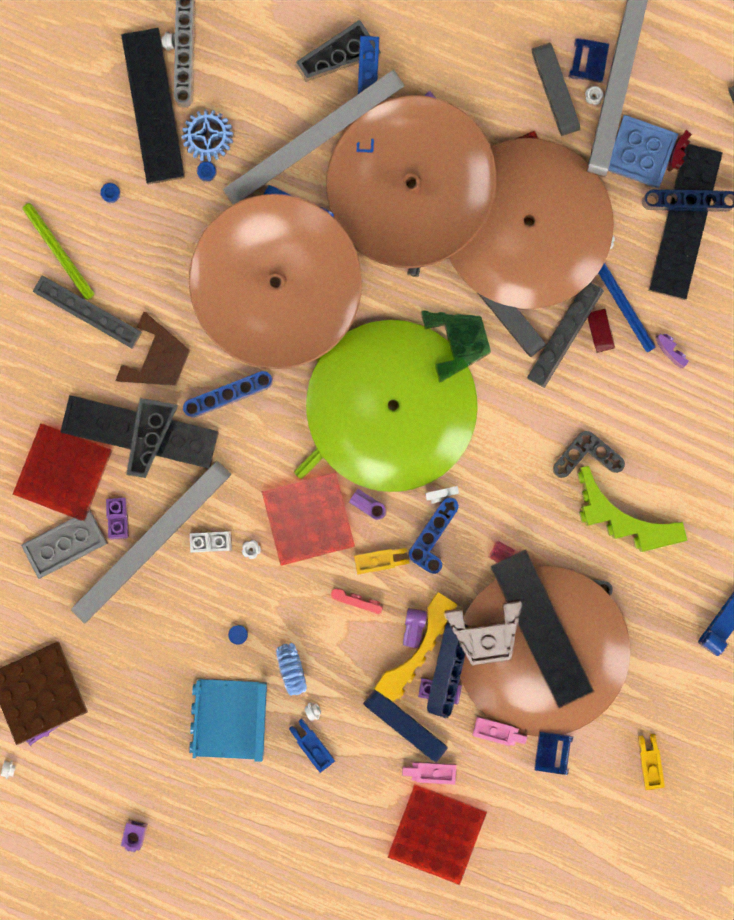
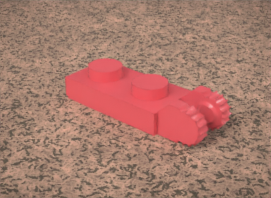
[331,588,383,614]

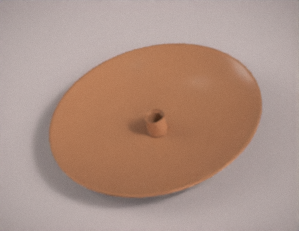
[326,96,497,268]
[449,138,614,309]
[189,194,362,369]
[460,566,630,737]

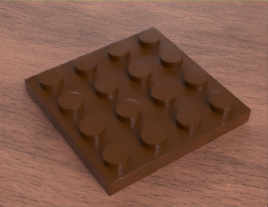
[0,642,88,745]

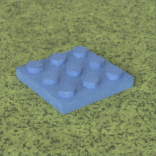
[608,115,678,189]

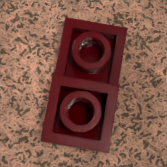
[667,130,692,172]
[588,309,615,353]

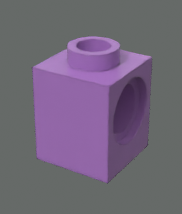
[121,820,148,852]

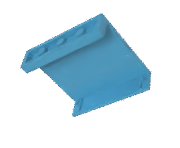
[189,679,267,762]

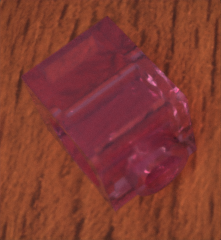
[488,541,515,563]

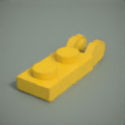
[354,548,410,575]
[638,734,665,790]

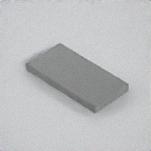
[21,510,108,579]

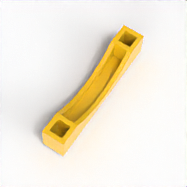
[374,591,458,702]

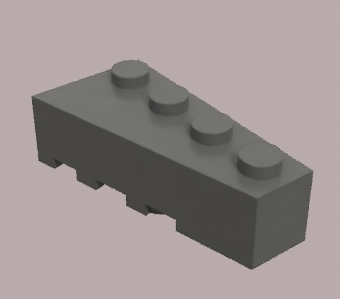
[295,20,381,82]
[126,398,178,478]

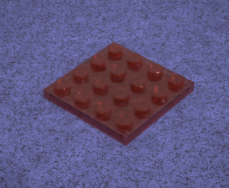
[12,423,113,522]
[261,472,355,566]
[387,783,487,885]

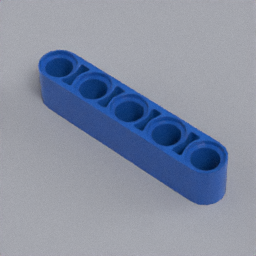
[183,371,273,418]

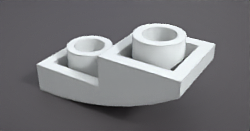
[190,531,232,553]

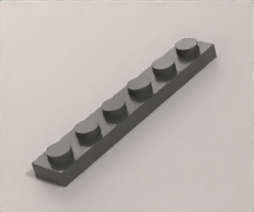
[32,275,142,349]
[527,282,604,388]

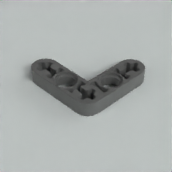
[553,431,625,478]

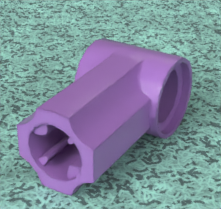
[349,489,387,520]
[403,608,427,648]

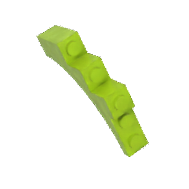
[577,466,688,552]

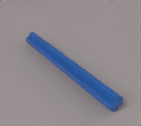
[598,262,655,352]

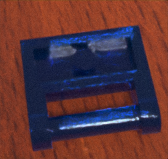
[569,39,609,83]
[534,731,574,775]

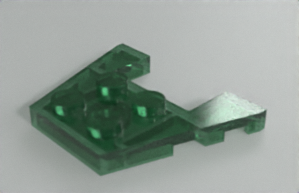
[421,311,491,382]

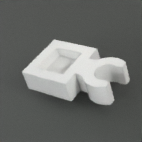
[425,486,459,503]

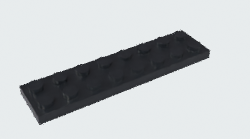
[121,28,185,185]
[648,144,723,300]
[60,395,219,469]
[490,549,594,708]

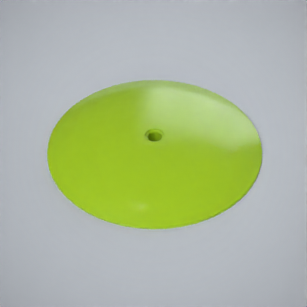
[306,320,478,492]

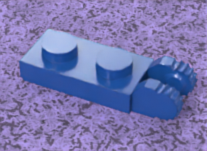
[289,719,336,773]

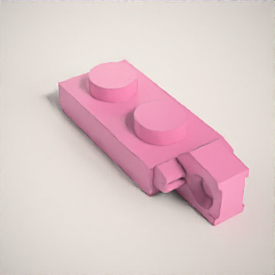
[472,716,527,746]
[402,762,456,785]

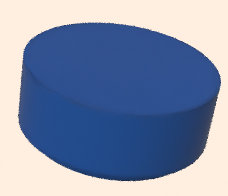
[197,162,217,182]
[101,183,121,203]
[228,625,248,645]

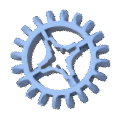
[182,109,234,162]
[276,643,307,696]

